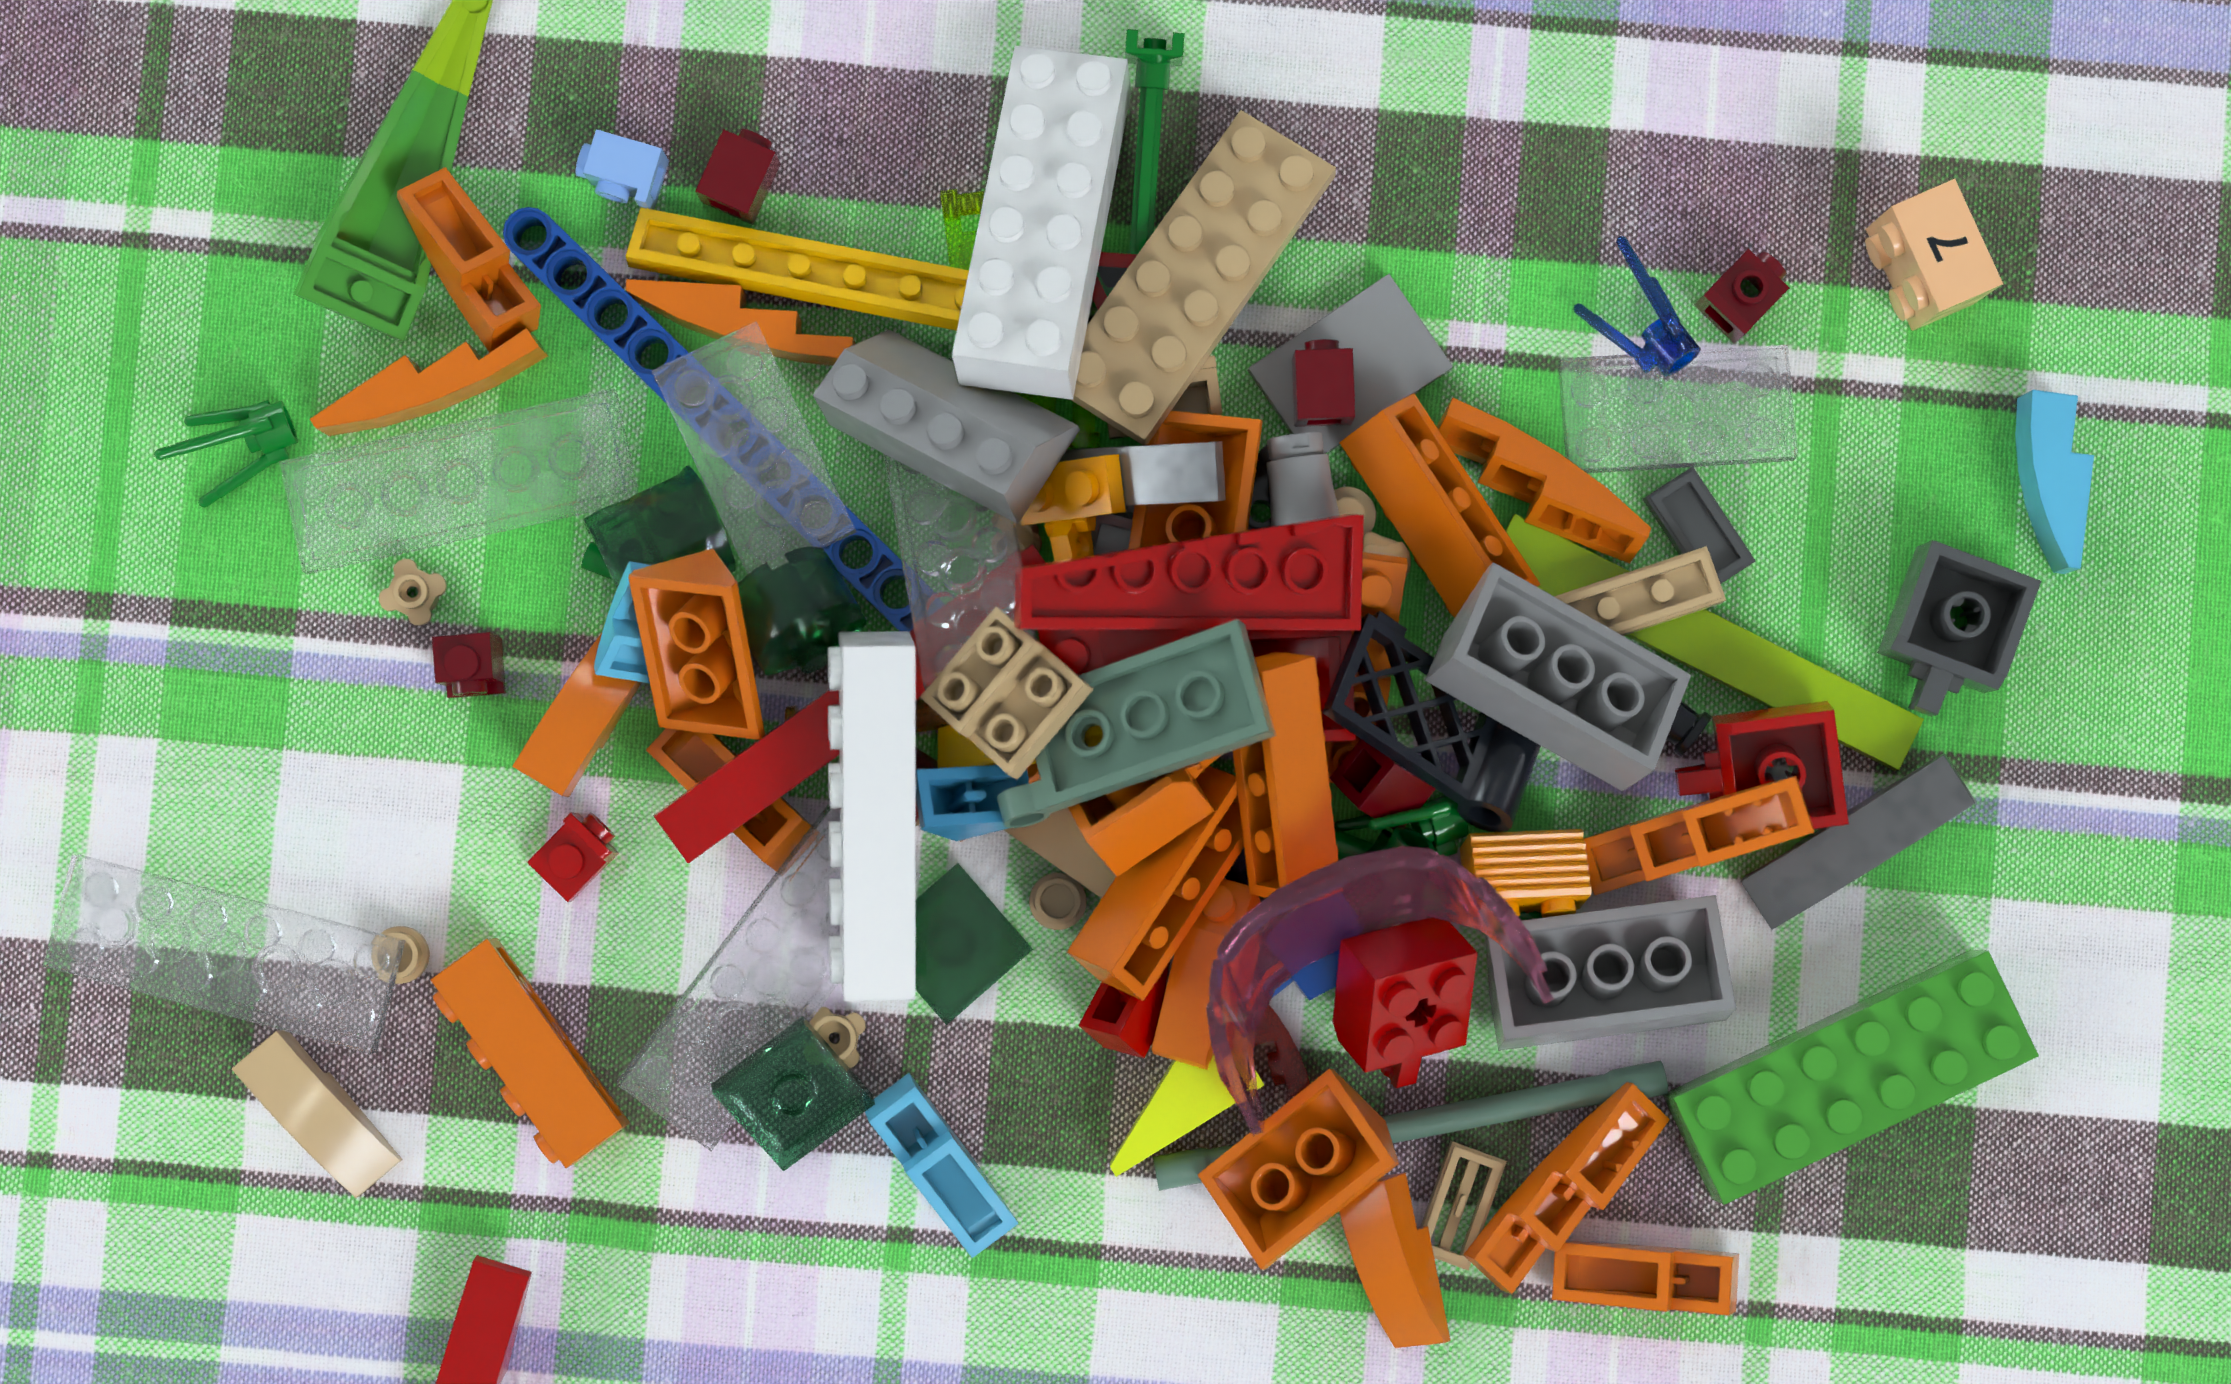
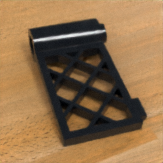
[1322,611,1541,832]

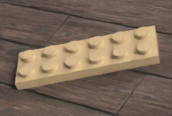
[1072,110,1336,445]

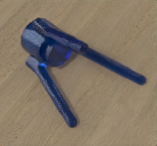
[1573,236,1701,377]

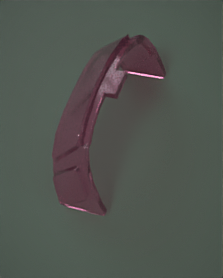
[1206,846,1554,1136]

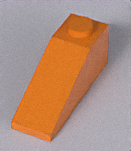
[1151,879,1266,1070]

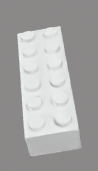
[952,45,1131,400]
[828,631,915,1001]

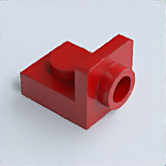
[527,812,619,902]

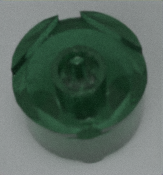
[737,546,867,676]

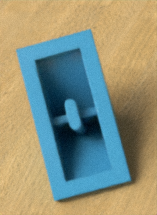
[915,765,1029,841]

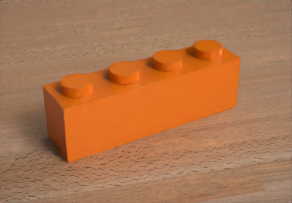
[1339,393,1540,617]
[1233,651,1341,902]
[1067,766,1244,1001]
[430,938,630,1169]

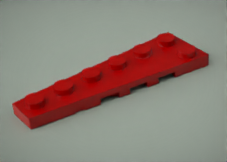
[1014,514,1364,631]

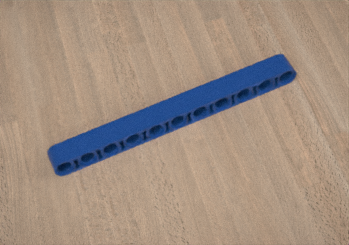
[503,207,947,631]

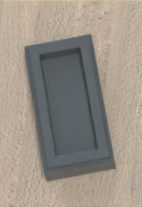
[1642,466,1756,584]

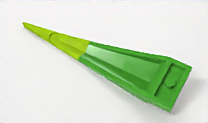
[294,0,493,341]

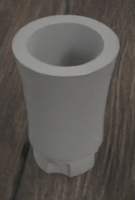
[1266,431,1340,526]

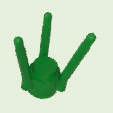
[154,400,298,508]
[1334,795,1468,912]

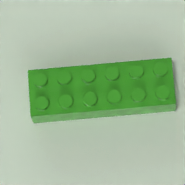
[1663,949,2039,1205]

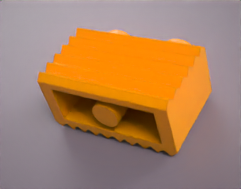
[1459,829,1592,922]

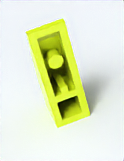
[1110,1024,1264,1177]

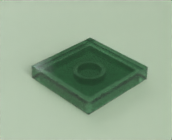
[915,863,1033,1025]
[711,1016,875,1172]

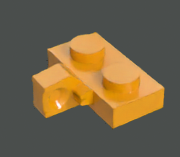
[1021,454,1126,561]

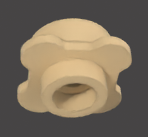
[379,559,447,626]
[803,1007,866,1069]

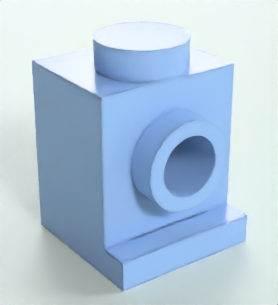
[576,129,669,210]

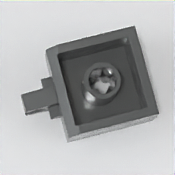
[1877,540,2041,717]

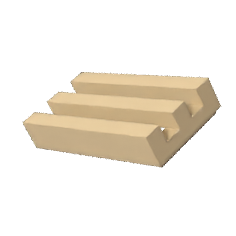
[1420,1140,1507,1271]

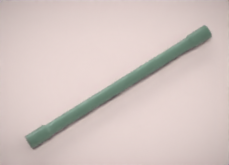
[1153,1060,1668,1191]

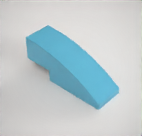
[2015,390,2094,574]
[863,1073,1019,1258]

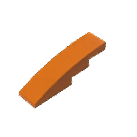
[626,279,856,366]
[310,328,548,436]
[1436,397,1651,564]
[1583,776,1815,896]
[1463,1082,1670,1294]

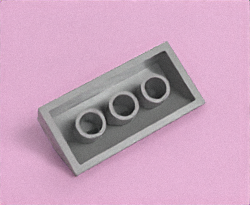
[813,330,1080,524]
[1425,562,1691,791]
[1485,895,1736,1051]

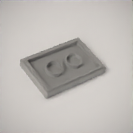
[1248,274,1453,454]

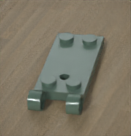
[997,619,1276,828]

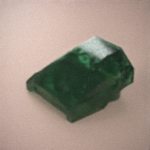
[584,465,736,589]

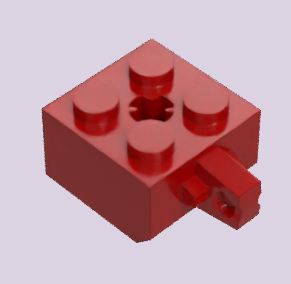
[1675,701,1849,829]
[1332,914,1478,1089]

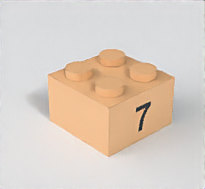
[1865,179,2003,331]

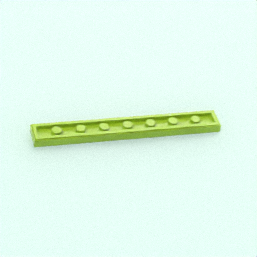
[1505,514,1924,771]

